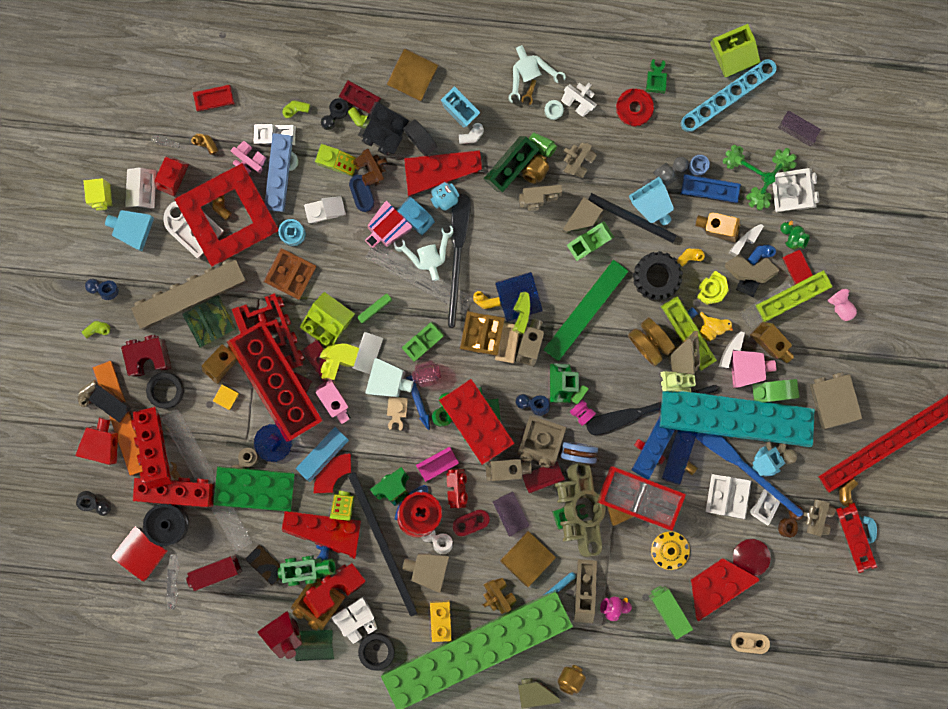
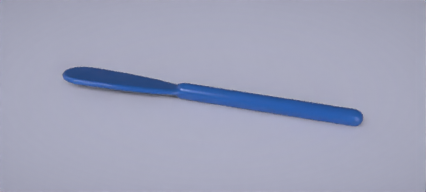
[693,432,803,517]

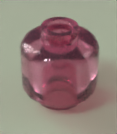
[412,360,441,387]

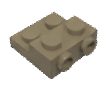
[519,185,562,211]
[517,415,566,468]

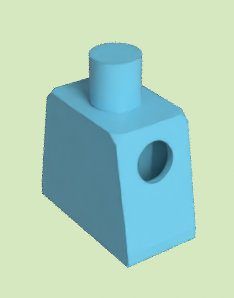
[441,86,480,128]
[629,177,674,225]
[105,210,154,251]

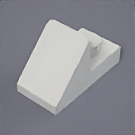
[304,196,346,224]
[750,489,780,525]

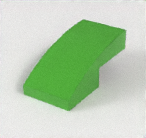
[402,321,445,362]

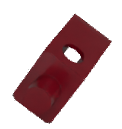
[257,611,302,659]

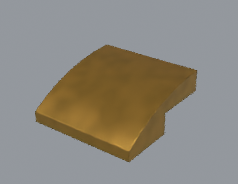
[387,48,439,101]
[460,311,505,356]
[500,531,556,588]

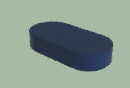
[349,175,375,212]

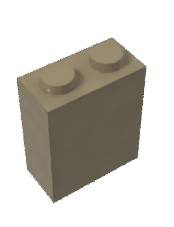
[810,372,862,429]

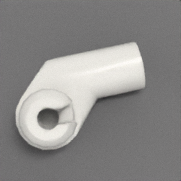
[459,123,484,144]

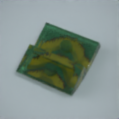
[182,295,236,348]

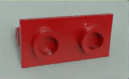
[446,469,468,508]

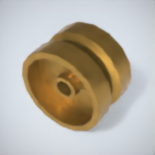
[628,317,676,367]

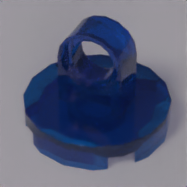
[254,424,292,462]

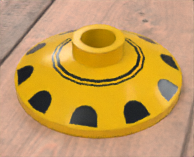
[651,531,690,570]

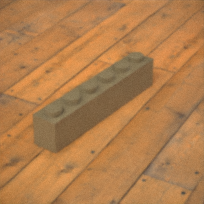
[131,259,247,330]

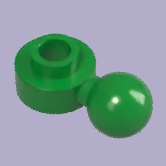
[432,392,452,427]

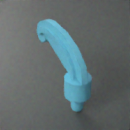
[860,516,877,544]

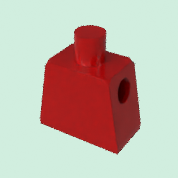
[154,156,189,197]
[75,417,118,465]

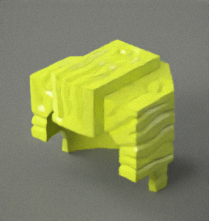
[697,271,729,305]

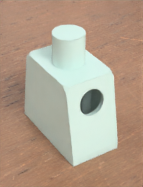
[366,358,414,397]

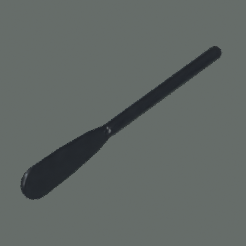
[448,194,471,328]
[587,385,718,436]

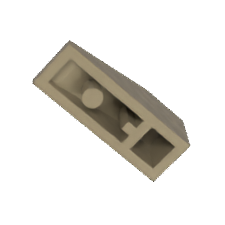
[574,559,597,623]

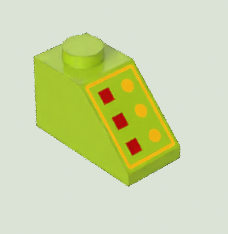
[315,144,356,177]
[330,491,354,520]

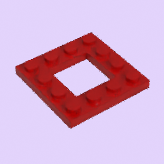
[174,163,279,267]

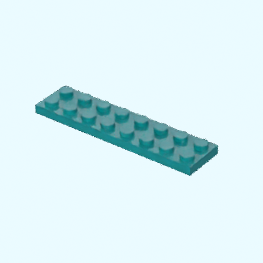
[660,391,815,447]

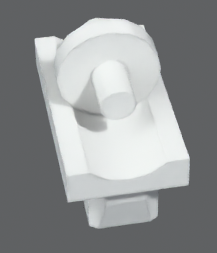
[561,83,597,117]

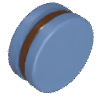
[561,442,598,464]

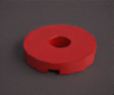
[616,88,654,127]

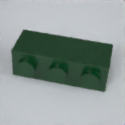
[483,136,540,193]

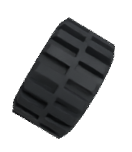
[633,251,683,301]

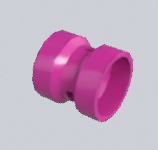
[569,399,596,426]

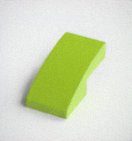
[512,292,530,334]

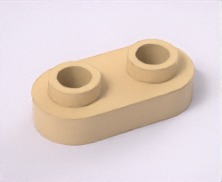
[730,632,770,654]

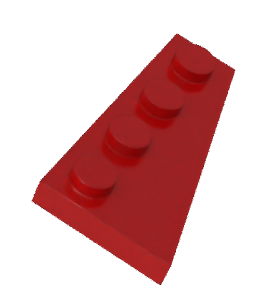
[404,150,482,197]

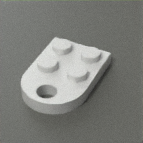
[163,202,224,259]

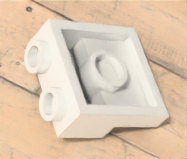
[773,168,819,212]

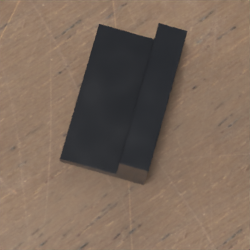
[88,384,132,423]

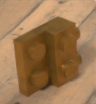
[290,578,346,631]

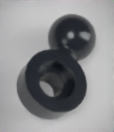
[321,98,348,130]
[76,491,111,516]

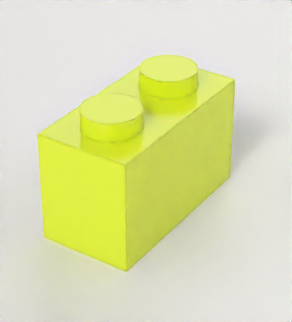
[83,178,113,211]

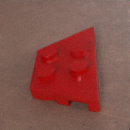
[691,558,760,622]

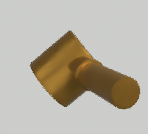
[521,79,536,105]

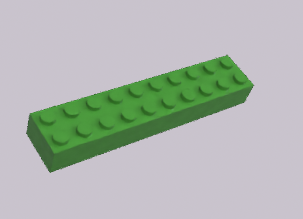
[381,589,573,709]

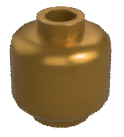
[521,154,549,184]
[557,665,586,695]

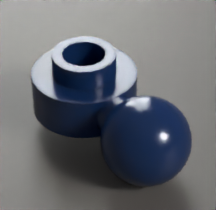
[85,278,119,300]
[515,394,550,416]

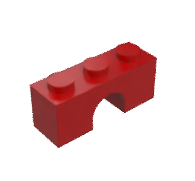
[303,563,366,619]

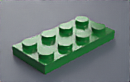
[214,466,295,512]

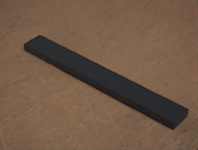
[348,472,418,617]

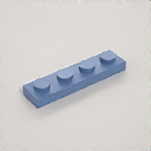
[265,133,293,212]

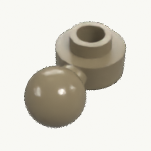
[766,441,797,465]
[231,448,259,468]

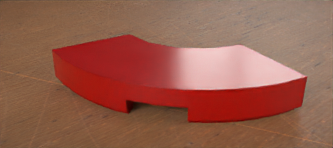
[313,453,352,493]

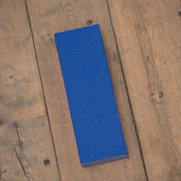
[681,175,741,203]

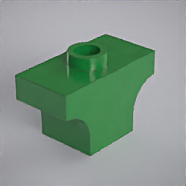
[550,363,579,403]
[370,467,410,506]

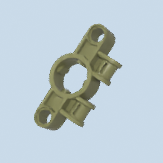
[555,462,606,557]

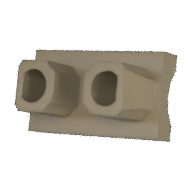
[563,142,597,178]
[802,499,836,537]

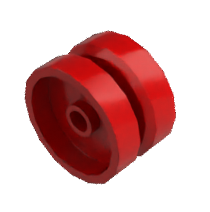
[397,492,442,538]

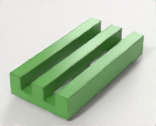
[358,294,392,324]

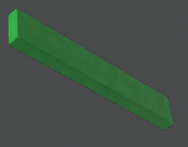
[544,259,628,361]

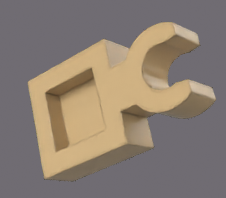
[387,397,408,430]

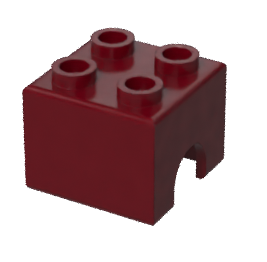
[121,335,172,377]

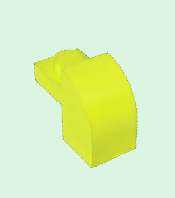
[320,344,359,380]

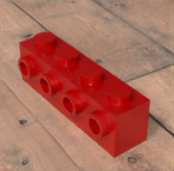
[131,407,172,489]
[133,477,215,507]

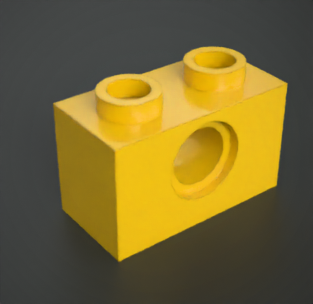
[430,600,452,642]

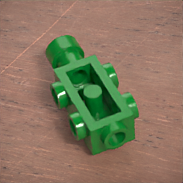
[278,555,336,586]

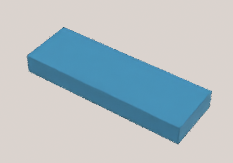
[296,427,349,482]

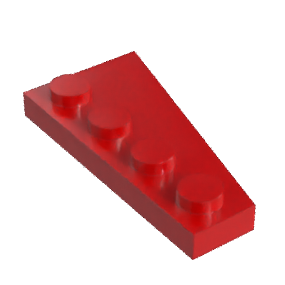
[282,511,361,559]

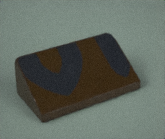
[245,544,280,586]

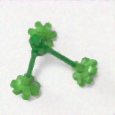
[723,145,797,210]

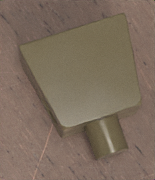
[516,319,544,367]
[485,459,532,481]
[402,553,449,593]

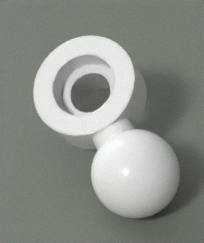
[421,531,453,554]

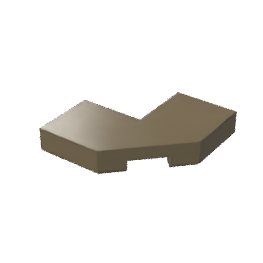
[725,254,779,283]

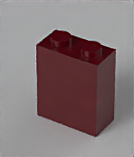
[186,554,243,591]

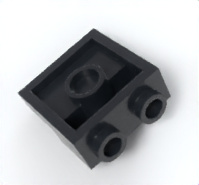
[358,102,409,156]

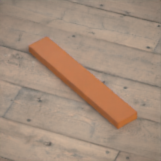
[93,361,143,476]

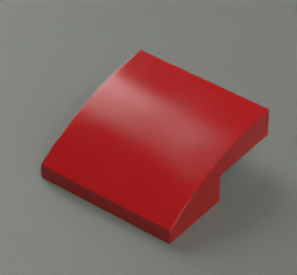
[112,527,167,582]

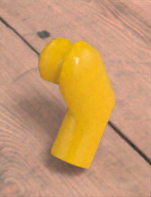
[676,248,705,267]
[473,291,501,309]

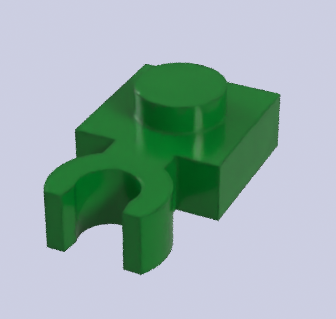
[646,59,667,94]
[552,504,588,530]

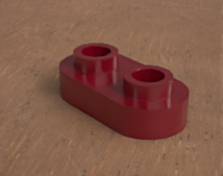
[453,509,490,536]

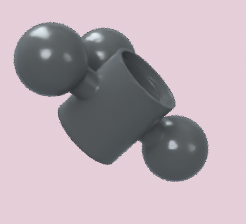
[642,157,689,187]

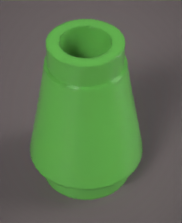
[529,132,557,158]

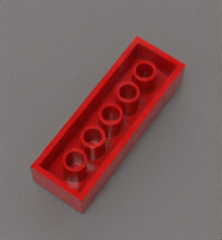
[227,321,323,442]

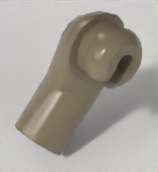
[78,380,98,407]

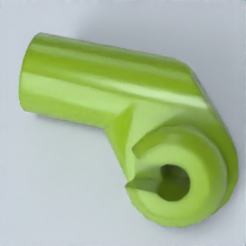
[81,321,110,339]

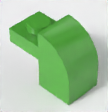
[567,221,614,261]
[752,379,799,402]

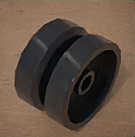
[143,504,189,547]

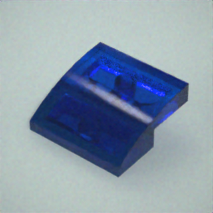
[495,272,543,322]

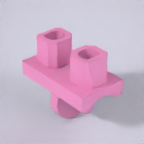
[231,141,267,174]

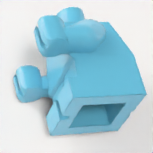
[751,446,785,476]

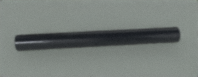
[588,193,677,243]

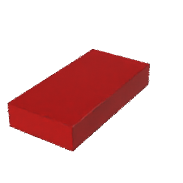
[193,85,235,112]
[782,249,813,285]

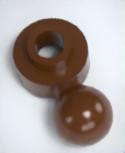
[778,505,804,538]

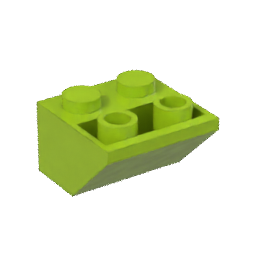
[710,24,760,78]
[300,292,355,347]

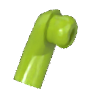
[282,100,310,118]
[348,107,367,127]

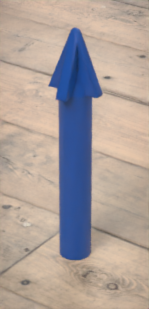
[406,375,430,430]

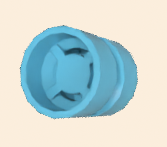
[278,219,306,247]

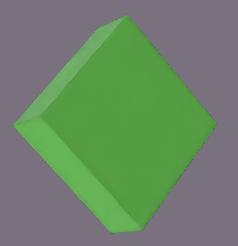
[571,385,588,405]

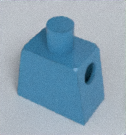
[396,197,435,236]

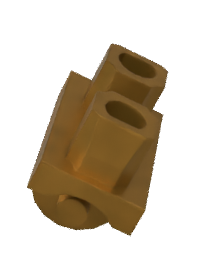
[482,578,517,614]

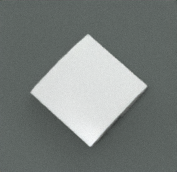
[706,474,752,519]

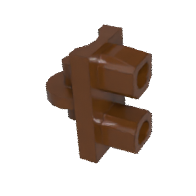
[353,149,387,186]

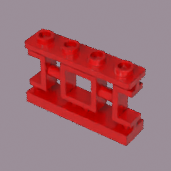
[231,293,305,369]

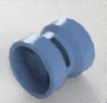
[689,155,710,176]

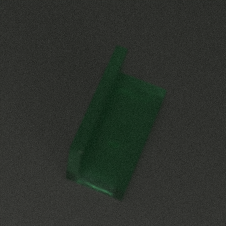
[295,630,334,661]

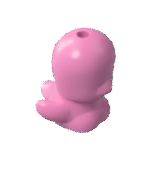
[828,289,857,321]

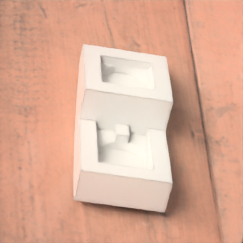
[254,124,296,145]
[729,224,764,256]
[719,332,745,369]

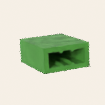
[649,585,693,640]

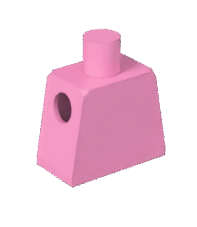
[731,351,776,388]

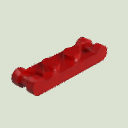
[836,503,877,573]

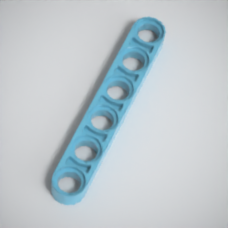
[681,60,776,132]

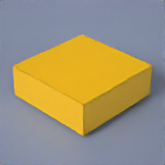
[213,384,239,410]

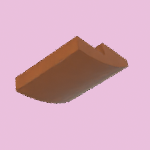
[263,248,316,300]

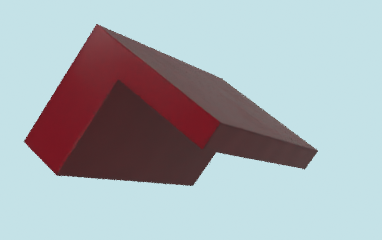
[522,461,565,493]

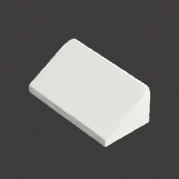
[352,332,383,374]

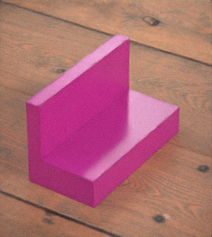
[416,447,459,482]

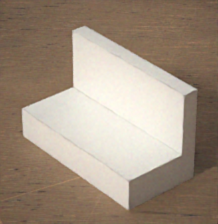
[125,168,156,209]

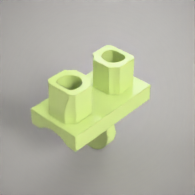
[660,371,696,392]

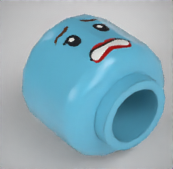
[430,182,460,211]

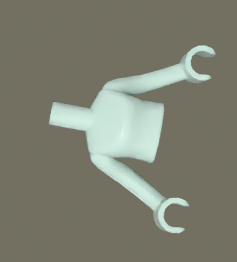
[508,45,566,103]
[394,226,453,281]

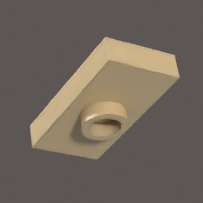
[495,323,519,363]

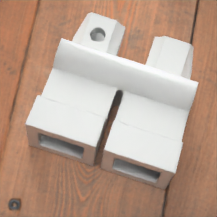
[331,596,377,644]

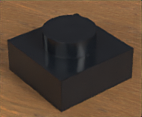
[736,279,760,297]

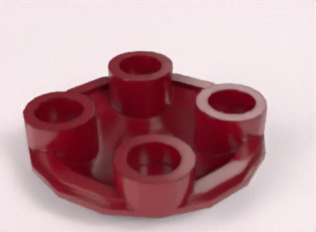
[733,539,771,576]

